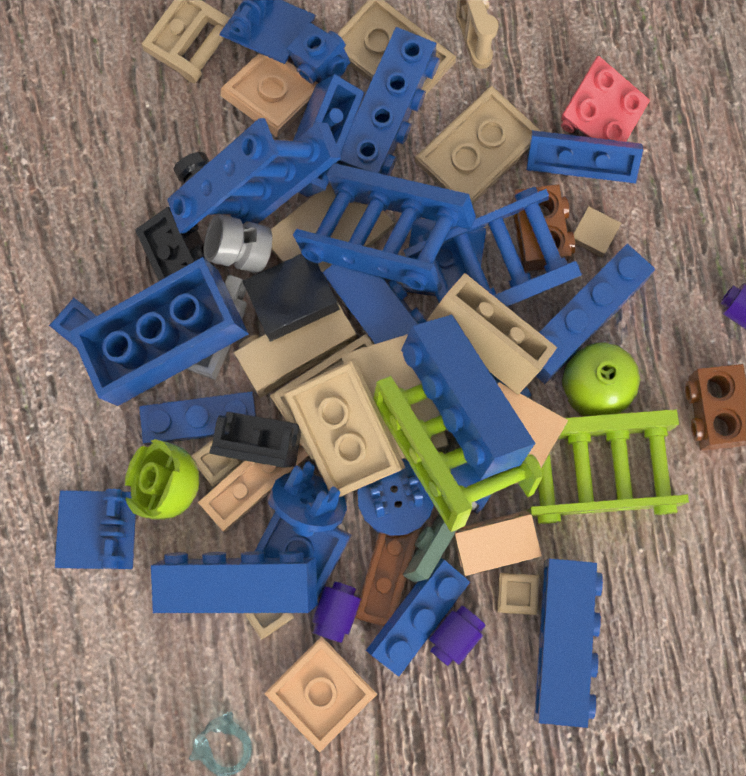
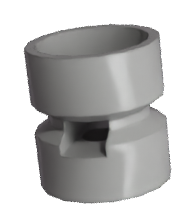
[204,214,272,274]

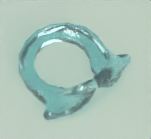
[189,712,252,776]

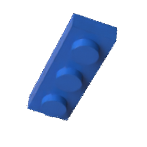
[526,130,643,184]
[139,391,256,446]
[365,558,470,677]

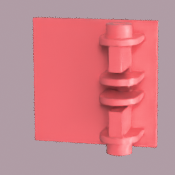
[561,56,650,142]

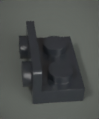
[135,207,215,281]

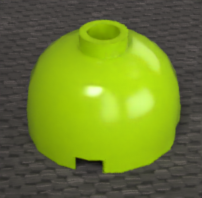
[562,342,640,416]
[125,439,199,520]

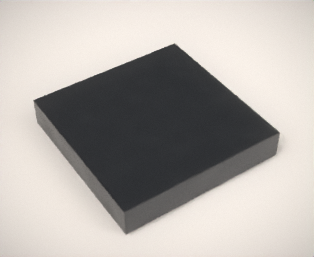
[243,253,340,342]

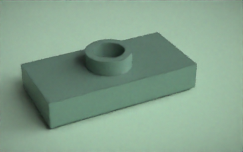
[403,514,457,583]

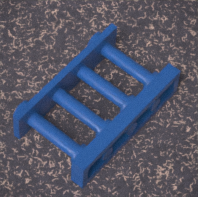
[167,118,342,233]
[293,163,476,292]
[403,187,582,307]

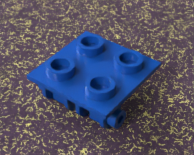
[220,0,316,64]
[55,489,136,569]

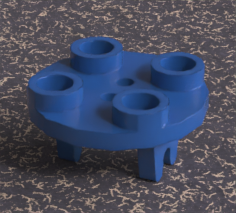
[357,459,434,536]
[268,461,347,537]

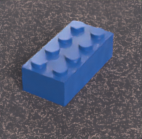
[70,257,249,406]

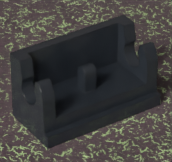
[209,412,301,468]

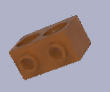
[511,184,575,272]
[685,364,746,451]

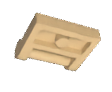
[141,0,230,84]
[456,0,499,69]

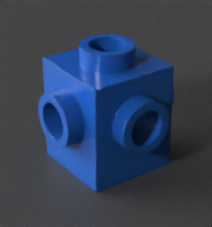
[286,22,351,84]

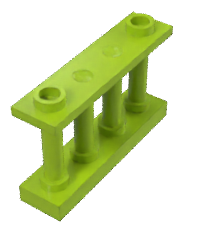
[373,376,543,532]
[527,409,689,524]

